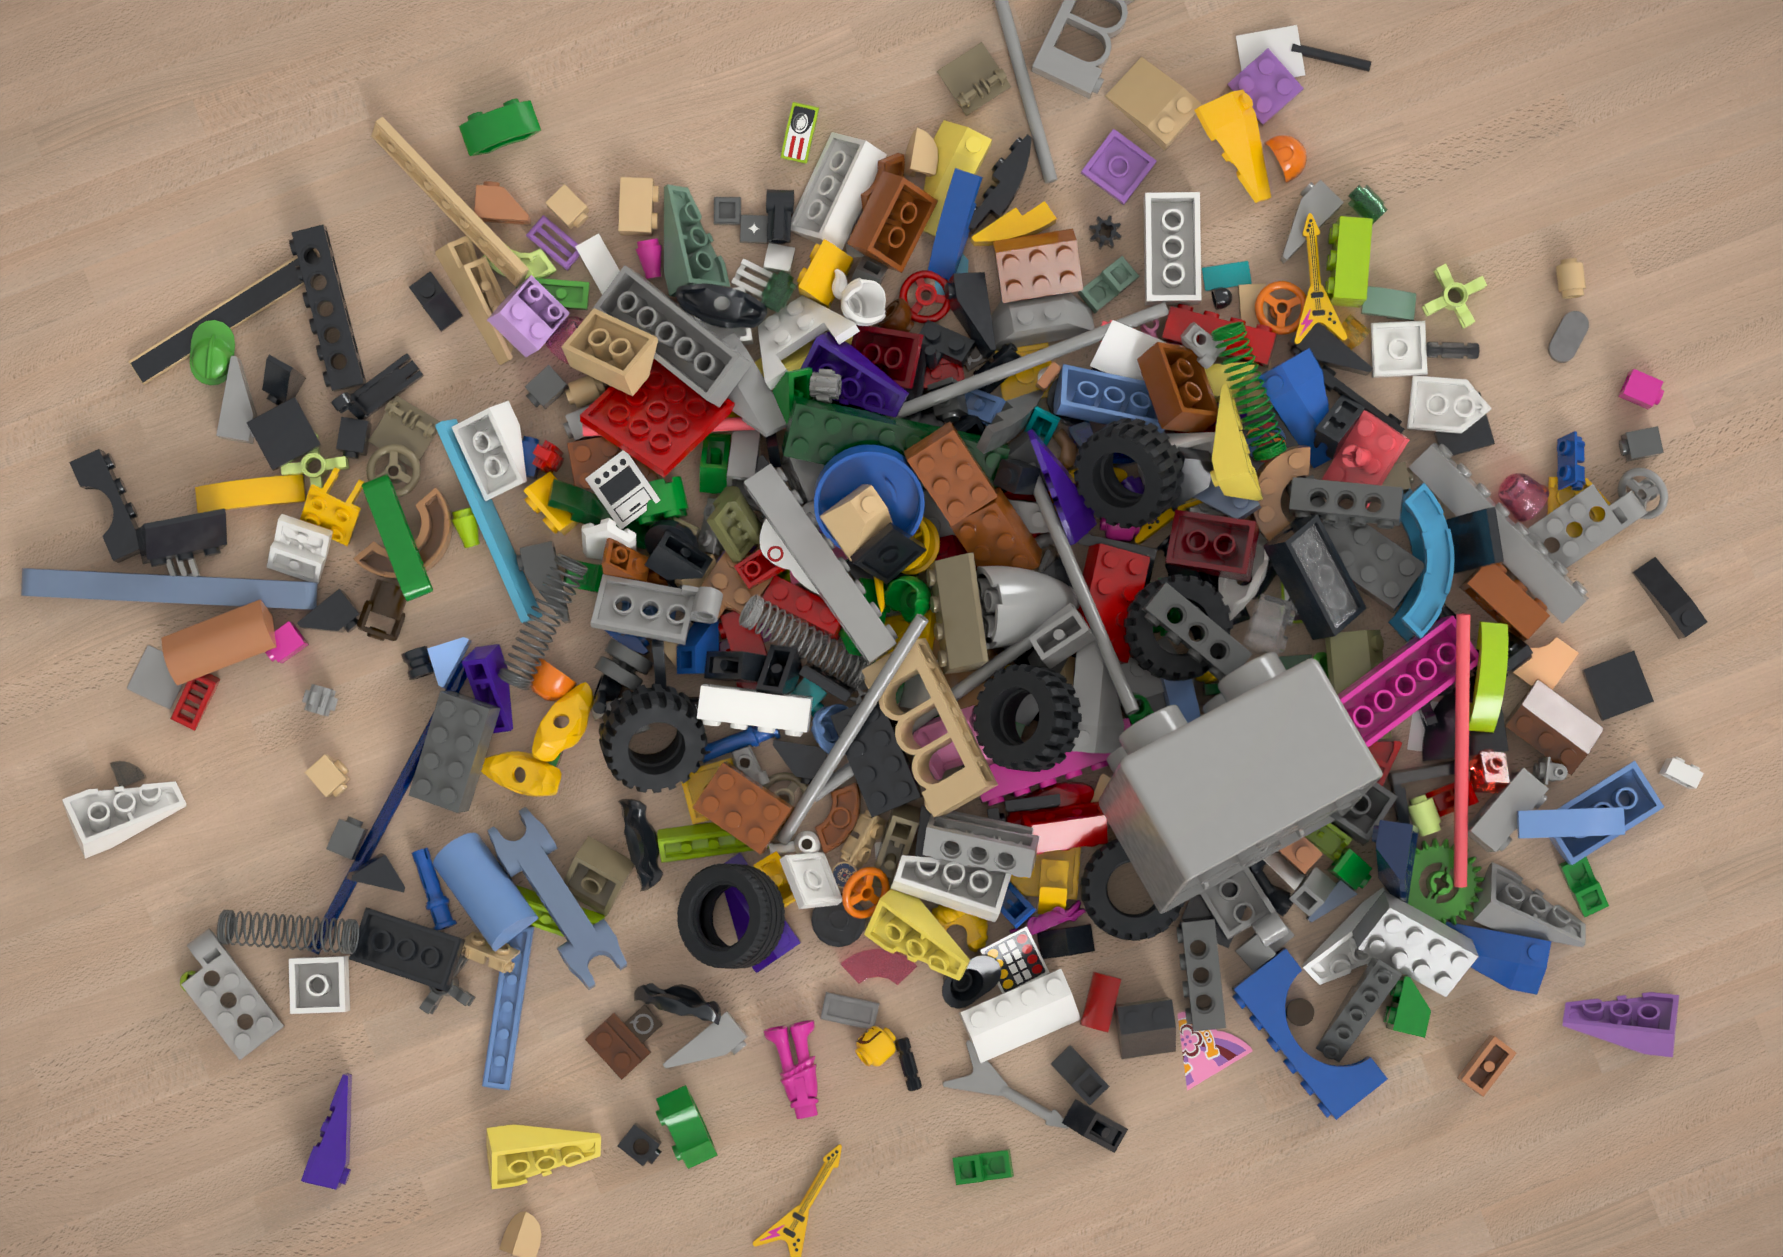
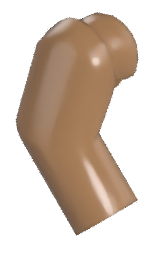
[1052,428,1077,470]

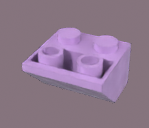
[487,275,570,357]

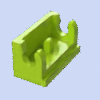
[1305,823,1352,861]

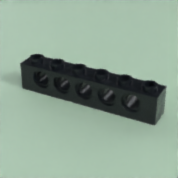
[289,225,366,392]

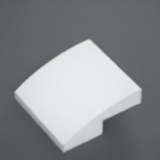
[267,514,333,584]

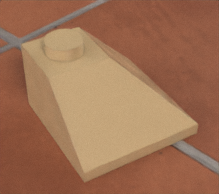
[819,484,892,561]

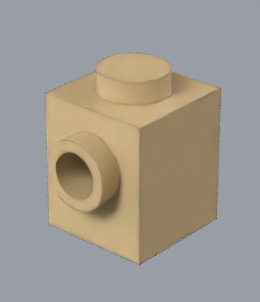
[304,754,350,798]

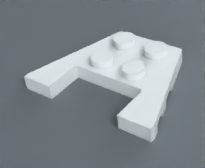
[758,295,859,390]

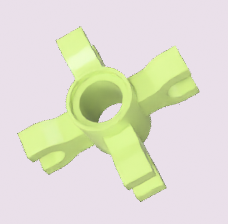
[1422,264,1487,329]
[281,433,349,488]

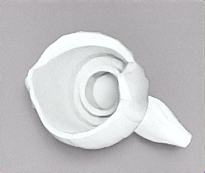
[832,269,886,326]

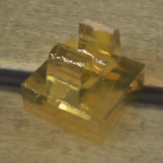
[1335,314,1371,350]

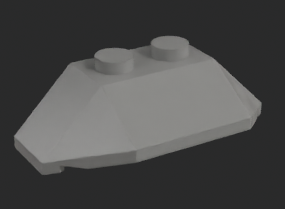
[991,292,1095,351]

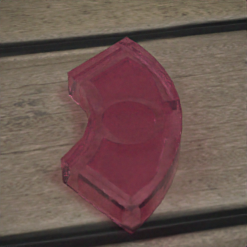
[841,949,917,985]

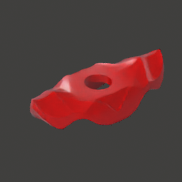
[1005,782,1094,825]

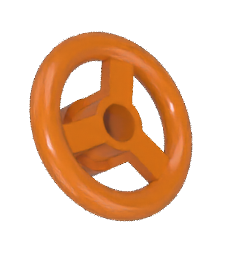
[1255,281,1306,335]
[842,867,890,919]

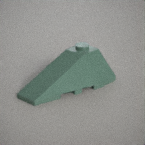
[664,184,730,297]

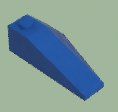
[1258,348,1337,468]
[1438,920,1552,995]

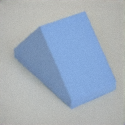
[427,637,472,689]

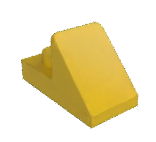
[754,851,796,907]
[1037,859,1069,914]

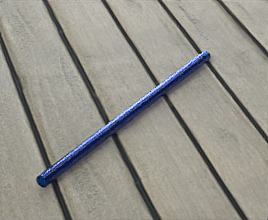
[308,659,467,955]

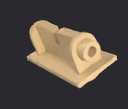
[840,810,886,869]
[462,931,520,973]

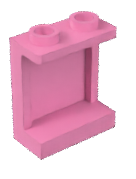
[913,705,994,780]

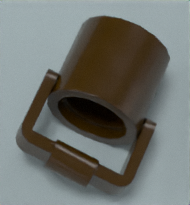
[357,579,407,641]

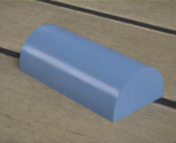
[1053,364,1165,433]
[1549,761,1664,865]
[433,833,538,951]

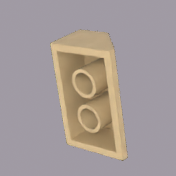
[562,308,658,396]

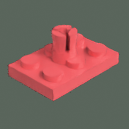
[1321,410,1410,509]

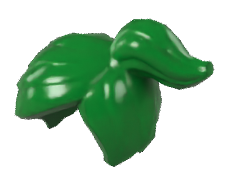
[884,576,932,623]

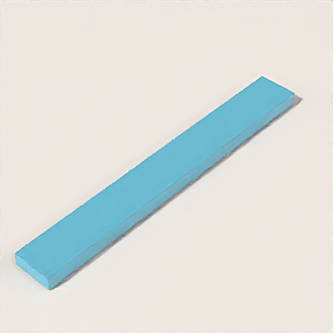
[435,419,543,623]

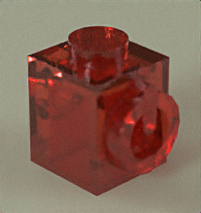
[1469,749,1510,794]

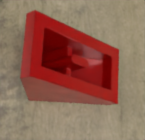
[1425,778,1479,817]

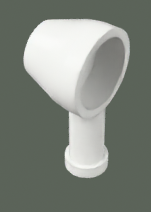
[769,831,821,854]

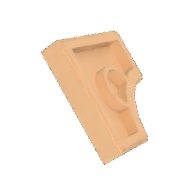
[1512,637,1579,690]

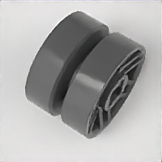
[594,638,654,691]

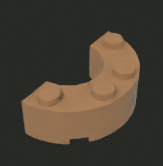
[1251,445,1311,542]
[353,487,453,580]

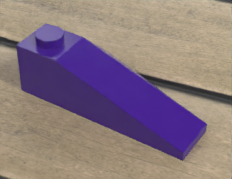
[801,331,909,417]
[1027,429,1097,546]
[724,853,801,973]
[301,1073,352,1190]

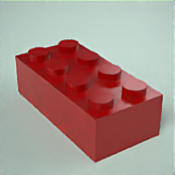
[1074,543,1150,664]

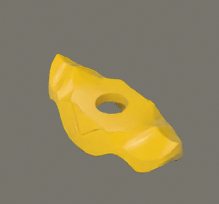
[532,682,594,762]
[481,751,562,797]

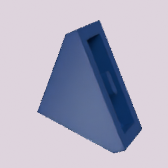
[1000,882,1036,929]

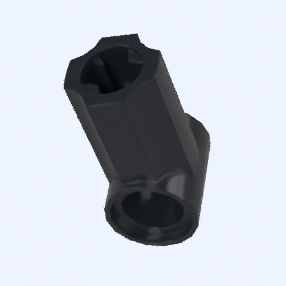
[766,189,794,244]

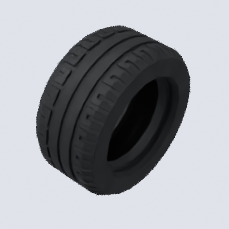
[677,863,785,969]

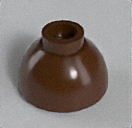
[878,298,914,332]

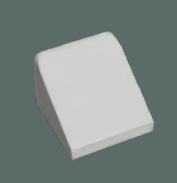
[763,243,795,275]

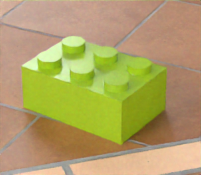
[1324,216,1373,308]

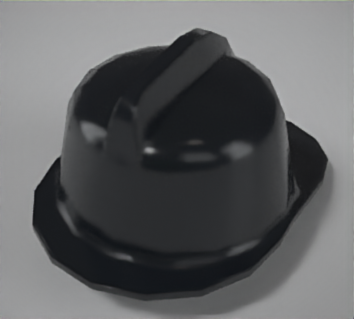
[942,955,1001,1009]

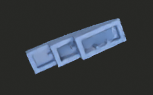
[1517,807,1625,839]

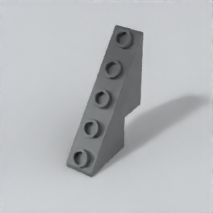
[1316,958,1402,1062]

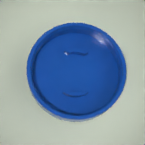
[814,445,925,549]

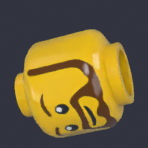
[855,1026,896,1067]

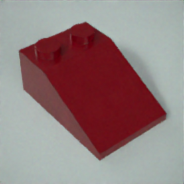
[851,325,924,389]
[1165,510,1260,582]

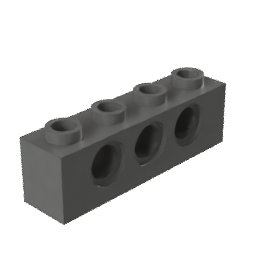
[1289,477,1404,529]
[1141,582,1252,681]
[1176,916,1226,1032]

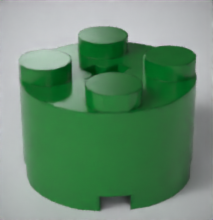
[635,476,689,526]

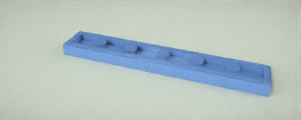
[482,926,534,1090]

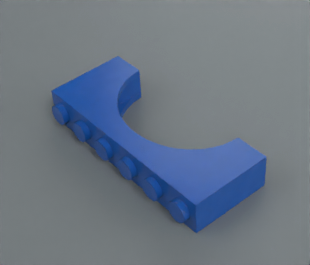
[1232,948,1388,1120]

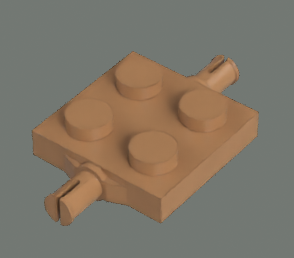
[701,544,777,621]

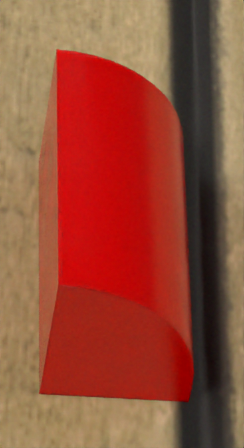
[1080,971,1122,1033]

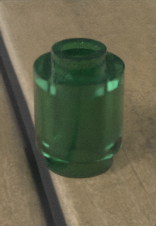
[1348,184,1388,225]
[761,270,797,313]

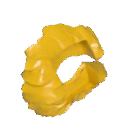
[932,905,988,952]

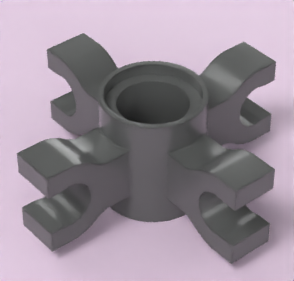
[419,954,476,1014]

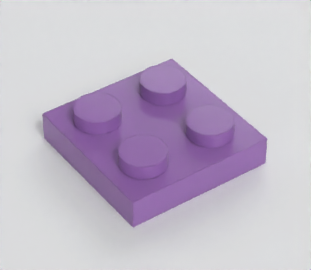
[1227,48,1304,125]
[1081,129,1157,205]

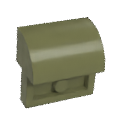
[706,486,762,562]

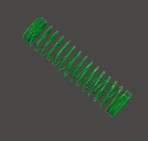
[1211,322,1287,461]

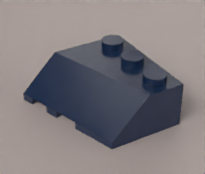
[1372,820,1419,904]

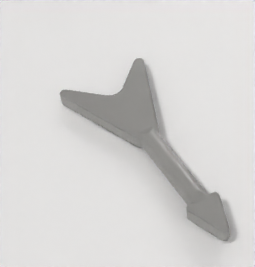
[943,1040,1069,1128]

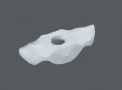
[1218,542,1269,621]

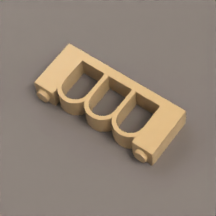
[862,638,998,817]

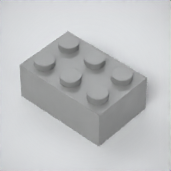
[1468,767,1549,852]

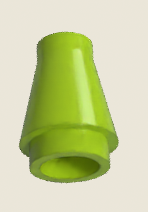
[451,507,480,548]

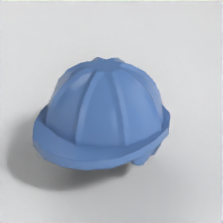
[811,704,848,755]

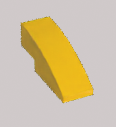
[971,201,1057,246]

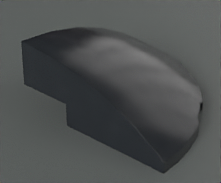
[1422,676,1509,761]

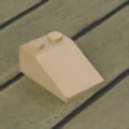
[1105,57,1202,151]

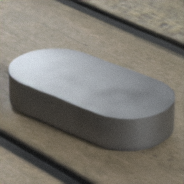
[1548,311,1589,363]

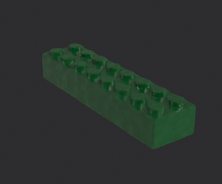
[781,395,1010,489]

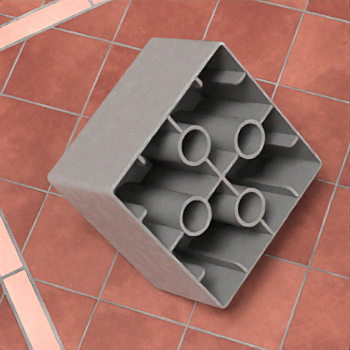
[1098,652,1383,914]

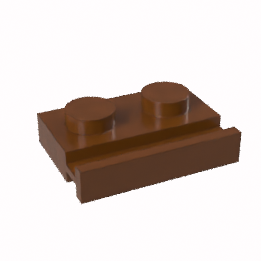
[585,1012,652,1080]

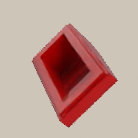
[170,673,221,731]

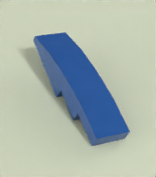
[928,168,983,280]

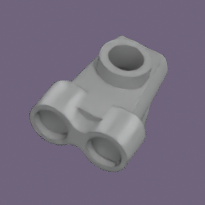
[1181,322,1227,369]
[731,745,770,785]

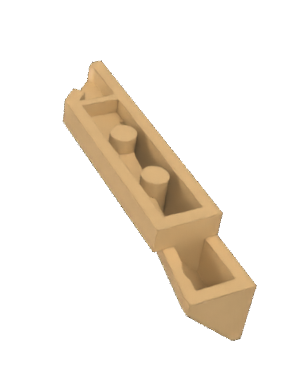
[435,236,513,365]

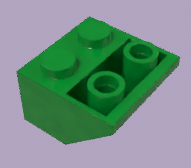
[1383,976,1431,1038]

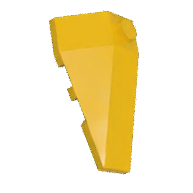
[1194,89,1271,203]

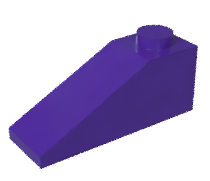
[462,644,513,733]

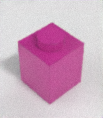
[1618,369,1664,410]
[265,621,309,664]

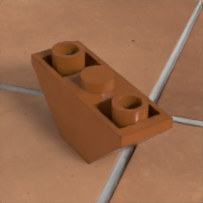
[601,538,668,586]

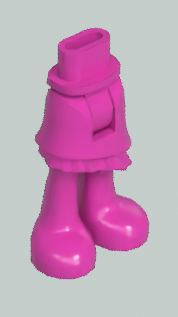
[763,1020,819,1119]

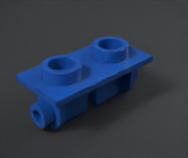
[1557,431,1586,491]

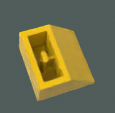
[796,239,854,309]
[523,472,579,536]

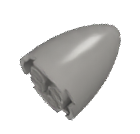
[976,566,1080,649]

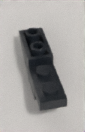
[968,134,1032,234]

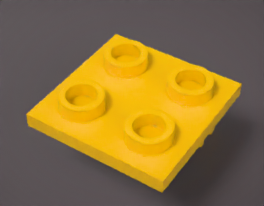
[300,467,365,547]

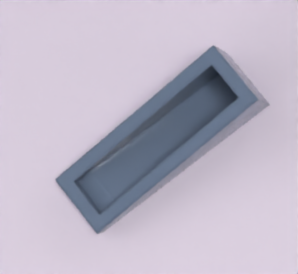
[1306,880,1358,922]

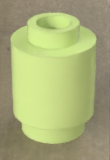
[1408,794,1441,837]

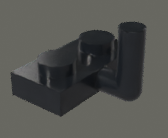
[919,320,976,370]

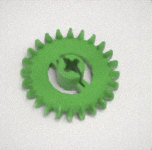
[1408,838,1484,925]

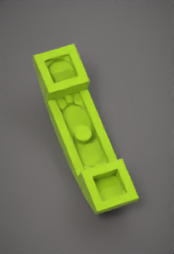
[1469,621,1508,733]

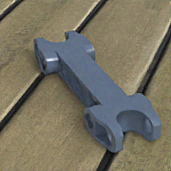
[487,807,627,990]

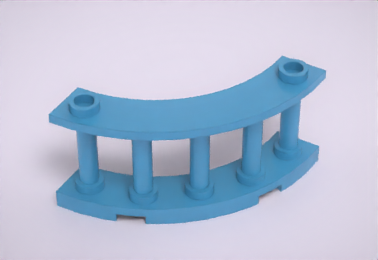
[1388,483,1454,642]

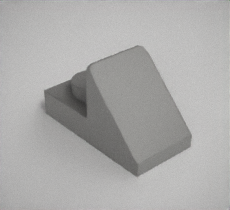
[1235,924,1295,971]

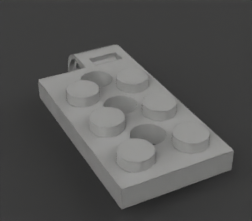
[1527,484,1647,568]
[591,574,723,645]
[1200,868,1289,948]
[181,928,284,1060]

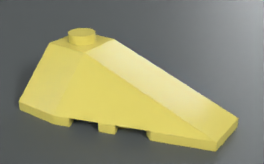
[923,120,992,237]

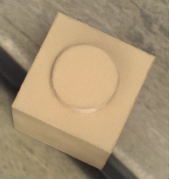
[545,184,589,230]

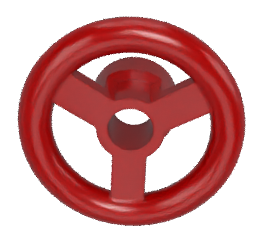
[899,270,950,324]

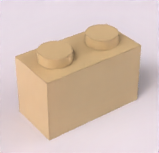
[618,177,659,236]

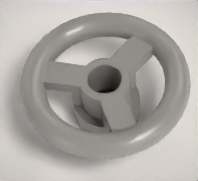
[1618,468,1668,519]

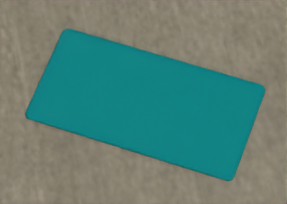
[1202,261,1252,291]

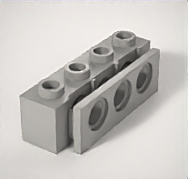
[922,811,1040,878]

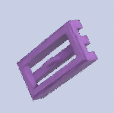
[526,215,580,271]

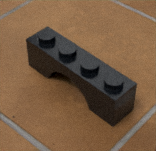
[69,449,140,563]

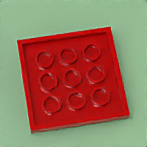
[580,359,735,477]

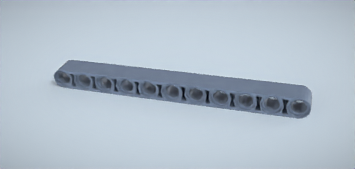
[21,568,318,610]

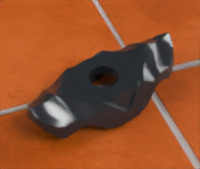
[676,283,768,329]
[618,799,663,892]
[634,983,721,1025]

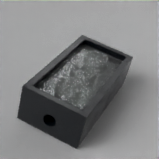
[1263,514,1367,640]

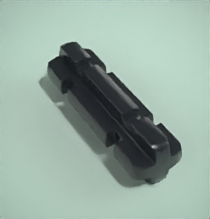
[1426,342,1480,359]
[895,1037,922,1091]

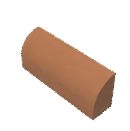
[161,599,276,686]

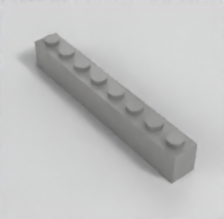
[1409,443,1589,624]
[744,463,898,665]

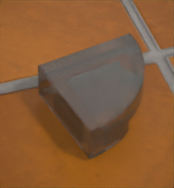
[110,761,147,787]

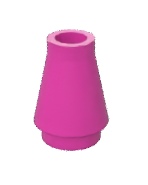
[635,238,662,279]

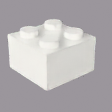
[289,956,350,1014]

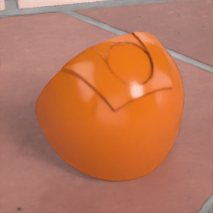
[1264,135,1307,183]
[530,658,577,701]

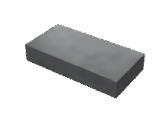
[820,992,879,1029]

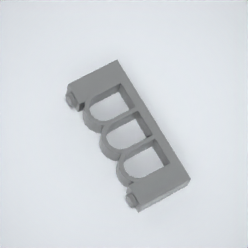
[1031,0,1135,99]

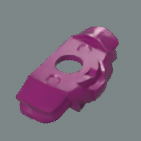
[1009,900,1086,936]

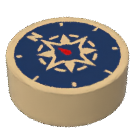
[832,862,857,889]

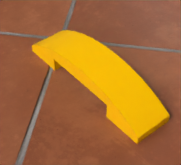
[195,475,306,513]

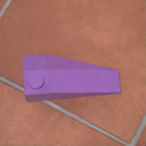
[1563,992,1679,1057]

